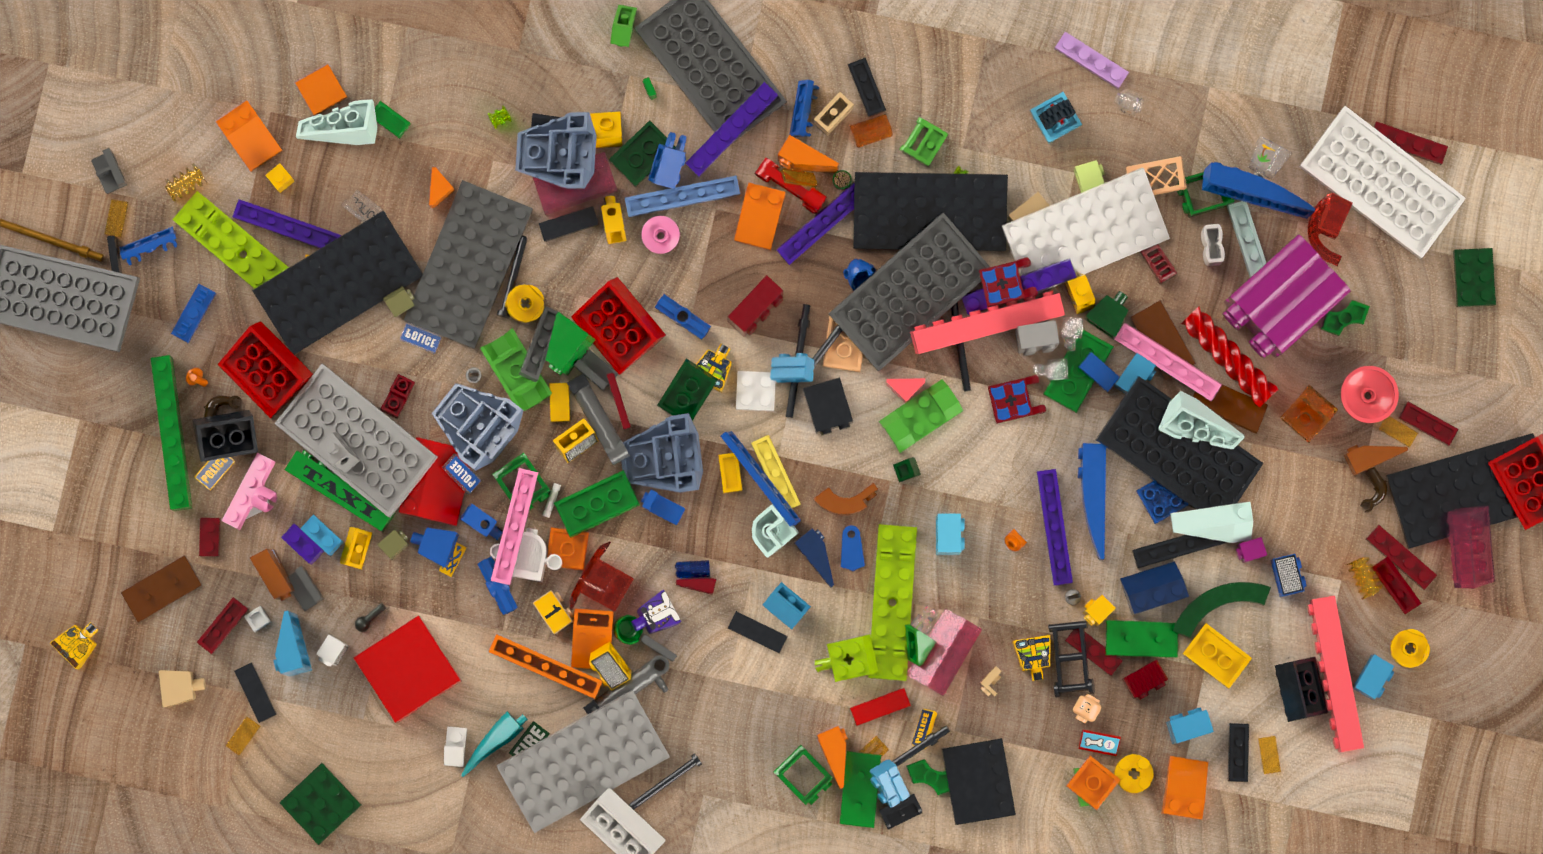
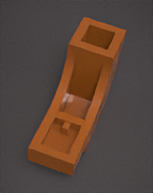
[813,483,878,516]

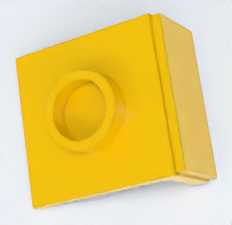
[590,112,623,148]

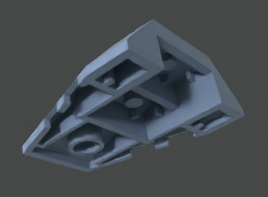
[515,112,597,189]
[432,384,524,471]
[621,413,703,493]

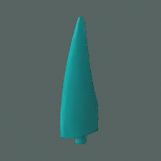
[461,711,528,777]

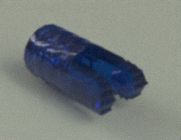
[675,560,710,578]

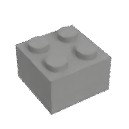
[1015,320,1059,356]

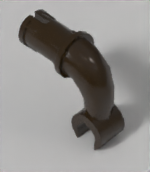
[204,395,241,417]
[1360,467,1387,513]

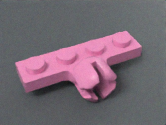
[222,453,277,530]

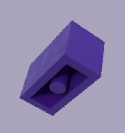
[281,524,324,565]

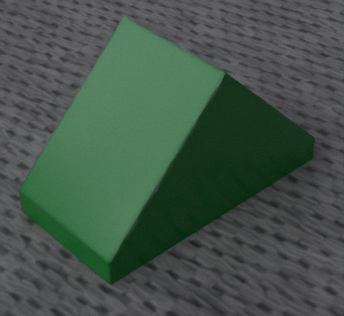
[905,624,936,666]

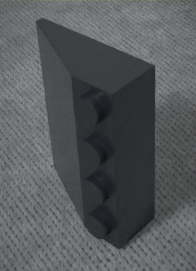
[942,738,1016,825]

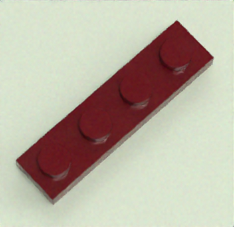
[1374,121,1448,165]
[1365,525,1437,590]

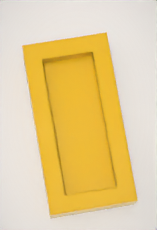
[549,383,570,422]
[718,453,742,493]

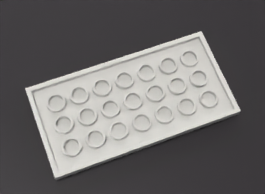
[1299,106,1466,259]
[1002,168,1170,293]

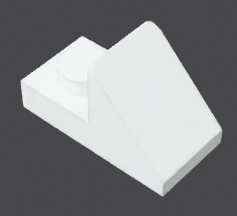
[444,727,467,767]

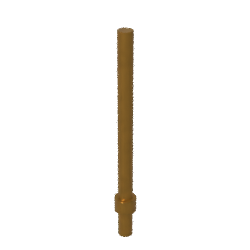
[0,219,104,262]

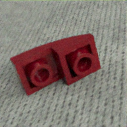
[380,374,415,419]

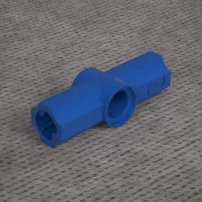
[655,294,711,340]
[477,556,518,615]

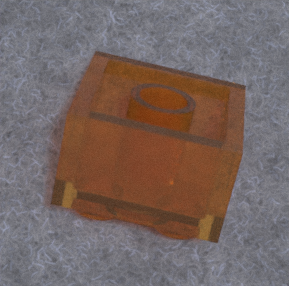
[1280,385,1338,443]

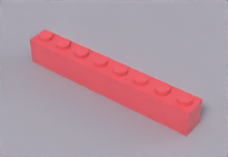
[910,290,1065,354]
[1307,595,1364,753]

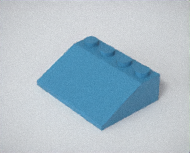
[273,611,312,676]

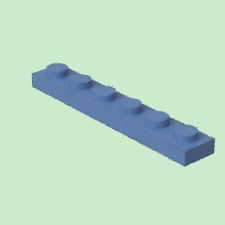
[625,175,740,217]

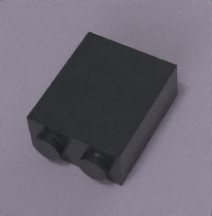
[803,377,853,436]

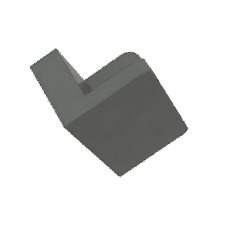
[91,148,127,194]

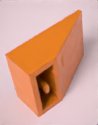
[571,609,614,669]

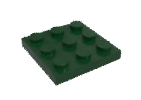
[279,763,362,845]

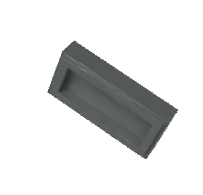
[641,634,677,662]

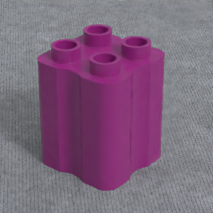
[1222,234,1351,359]

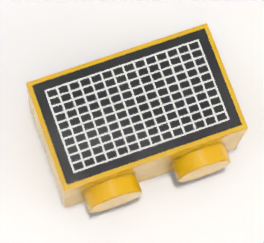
[553,418,599,463]
[589,642,632,691]

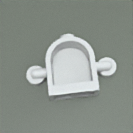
[490,528,562,582]

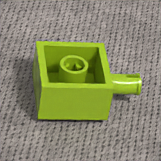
[814,634,879,682]

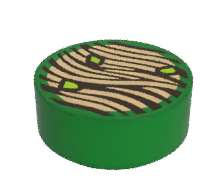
[833,170,852,190]

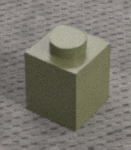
[383,286,415,317]
[378,529,409,560]

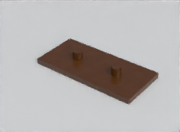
[1131,300,1196,380]
[1193,385,1268,434]
[121,555,202,623]

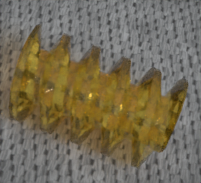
[165,163,207,202]
[1346,557,1383,600]

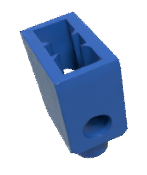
[459,503,503,540]
[410,528,459,568]

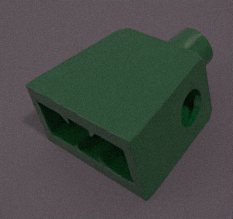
[1084,291,1129,340]

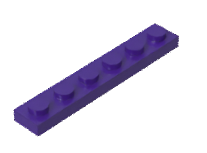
[685,82,778,177]
[776,182,855,265]
[232,199,341,248]
[962,259,1077,315]
[1036,469,1073,586]

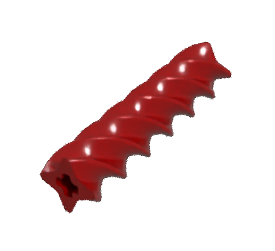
[1181,306,1279,407]

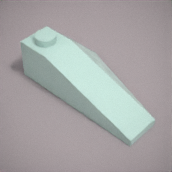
[296,99,377,145]
[1159,391,1244,449]
[1170,502,1253,543]

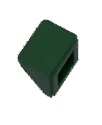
[893,457,921,483]

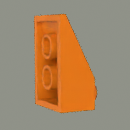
[216,101,282,172]
[778,135,839,173]
[734,182,785,250]
[817,726,848,789]
[1161,756,1208,820]

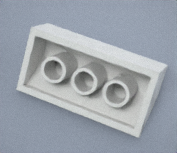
[580,788,666,854]

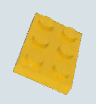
[1182,623,1252,689]

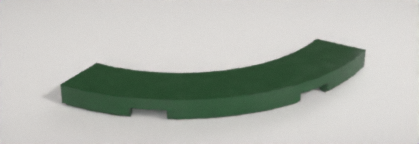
[1172,582,1271,638]

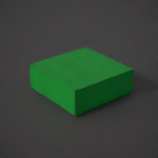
[642,77,657,100]

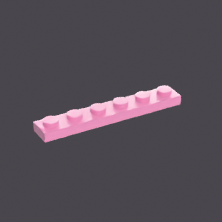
[1115,323,1222,401]
[491,468,538,585]

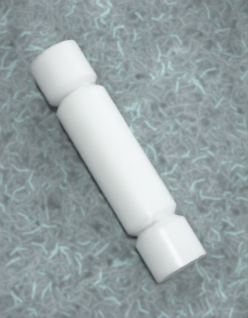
[542,483,561,518]

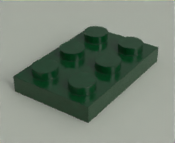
[609,120,676,188]
[1453,248,1496,307]
[657,358,719,421]

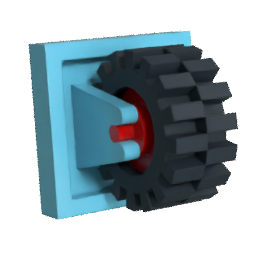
[1030,92,1082,144]

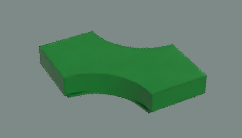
[1320,300,1370,336]
[906,759,949,795]

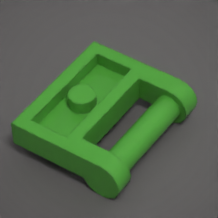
[899,117,948,167]

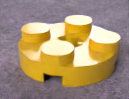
[505,284,544,323]
[1390,629,1430,668]
[1114,754,1153,793]

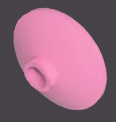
[642,216,680,254]

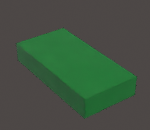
[375,101,411,139]

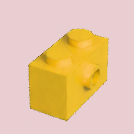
[1083,595,1116,626]

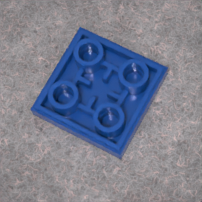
[1136,481,1189,524]

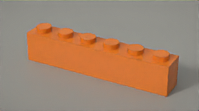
[488,634,603,699]

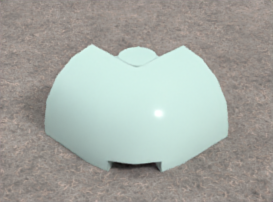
[752,504,799,558]

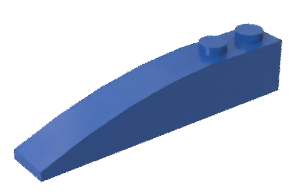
[1202,162,1315,219]
[1078,443,1106,560]

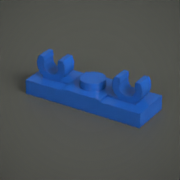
[789,79,819,138]
[119,226,177,265]
[171,284,216,343]

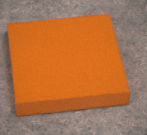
[295,64,347,116]
[546,527,589,571]
[1066,756,1121,810]

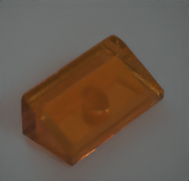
[850,114,893,148]

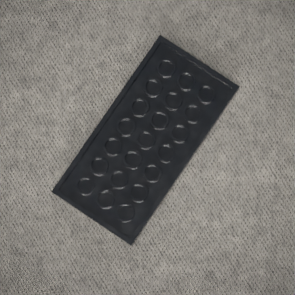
[853,172,1008,251]
[252,210,423,355]
[1095,376,1264,510]
[1386,433,1535,549]

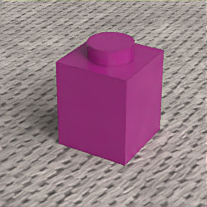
[1236,537,1267,563]

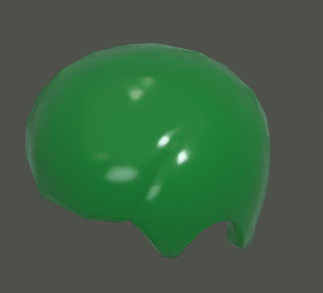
[613,615,643,645]

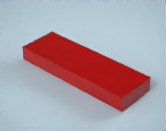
[850,688,911,726]

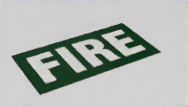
[509,721,550,756]

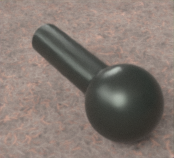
[355,603,386,632]

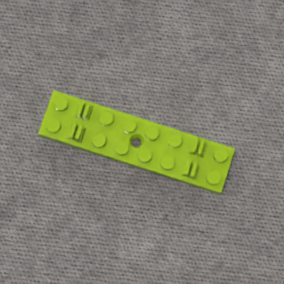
[172,191,289,288]
[868,524,917,681]

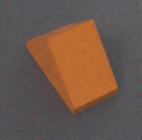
[429,167,455,208]

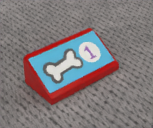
[1078,730,1121,756]

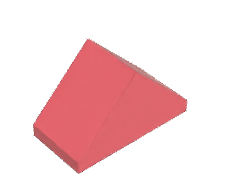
[886,378,925,403]

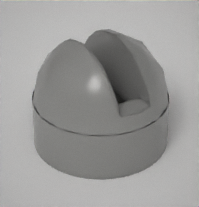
[466,367,482,383]
[1065,589,1081,605]

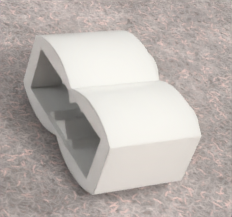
[1201,224,1225,266]

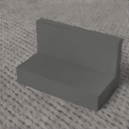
[574,350,619,392]
[288,566,324,612]

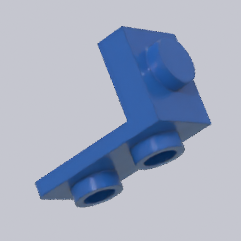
[641,489,685,525]

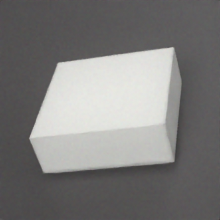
[244,606,271,633]

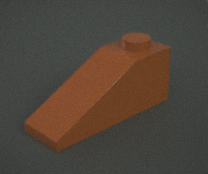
[1344,445,1408,476]

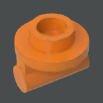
[186,367,208,387]
[1005,529,1027,551]

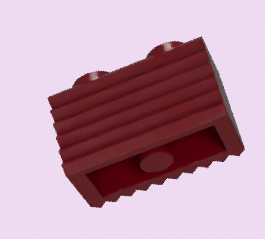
[1122,659,1168,700]

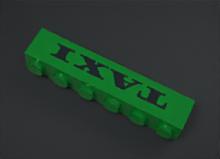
[284,450,396,532]

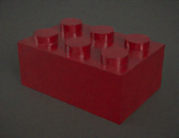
[727,275,784,337]

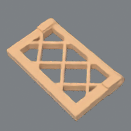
[1126,156,1187,195]

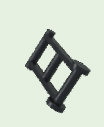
[1048,621,1095,698]

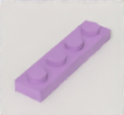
[1054,32,1129,89]

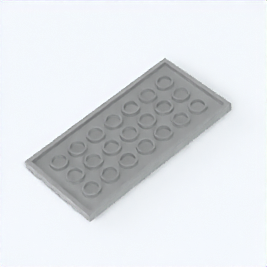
[275,364,438,518]
[497,690,670,833]

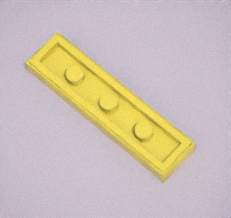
[751,435,801,508]

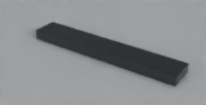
[1132,535,1229,569]

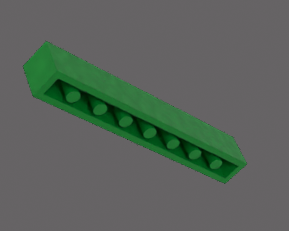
[150,355,193,511]

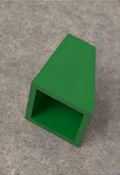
[545,312,596,376]

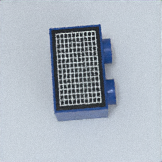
[1270,554,1306,597]

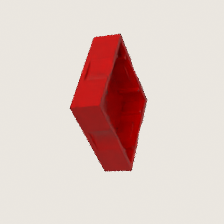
[353,615,462,723]

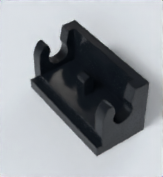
[879,794,923,830]

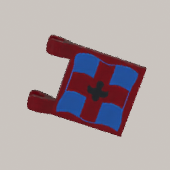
[979,257,1038,307]
[988,375,1046,424]

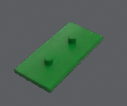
[1106,620,1178,658]
[840,751,882,828]

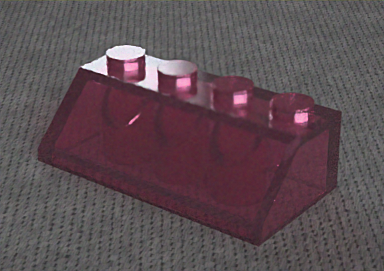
[1447,506,1495,589]
[906,609,982,696]

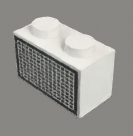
[316,634,349,667]

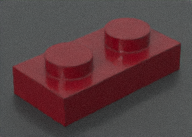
[199,518,221,557]

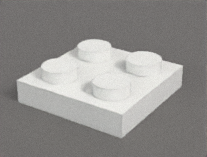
[736,371,775,411]

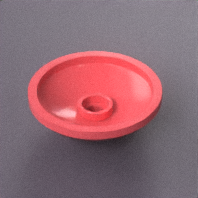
[1341,366,1399,423]

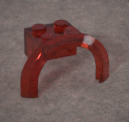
[1308,193,1353,267]
[569,541,634,612]

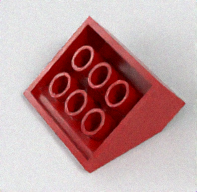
[571,277,666,375]
[217,321,313,419]
[1488,433,1543,530]
[399,437,471,526]

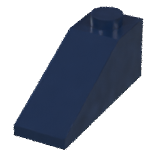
[794,528,834,588]

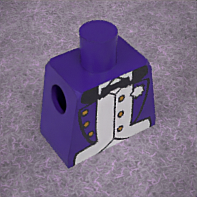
[631,590,681,634]

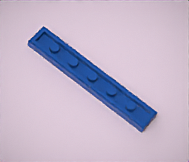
[721,431,801,527]

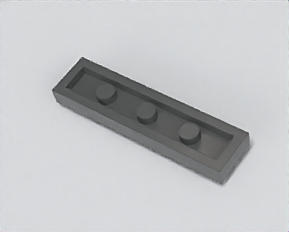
[519,306,563,382]

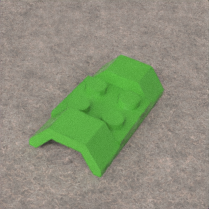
[480,328,552,412]
[879,379,963,453]

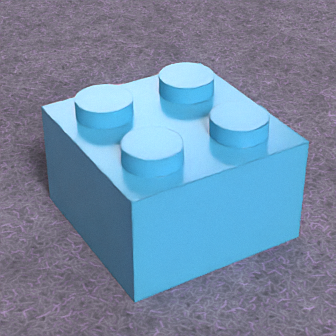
[936,514,965,555]

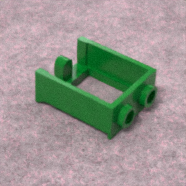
[1177,172,1235,218]
[492,453,551,511]
[773,745,833,805]

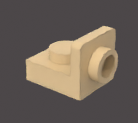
[979,666,1001,697]

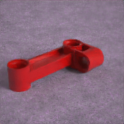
[754,157,827,214]

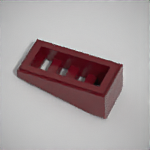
[1140,244,1177,284]
[676,578,717,595]

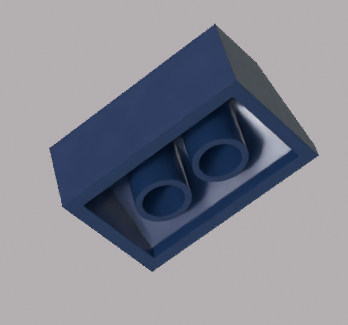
[1120,561,1189,615]

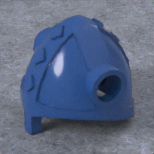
[843,259,876,291]

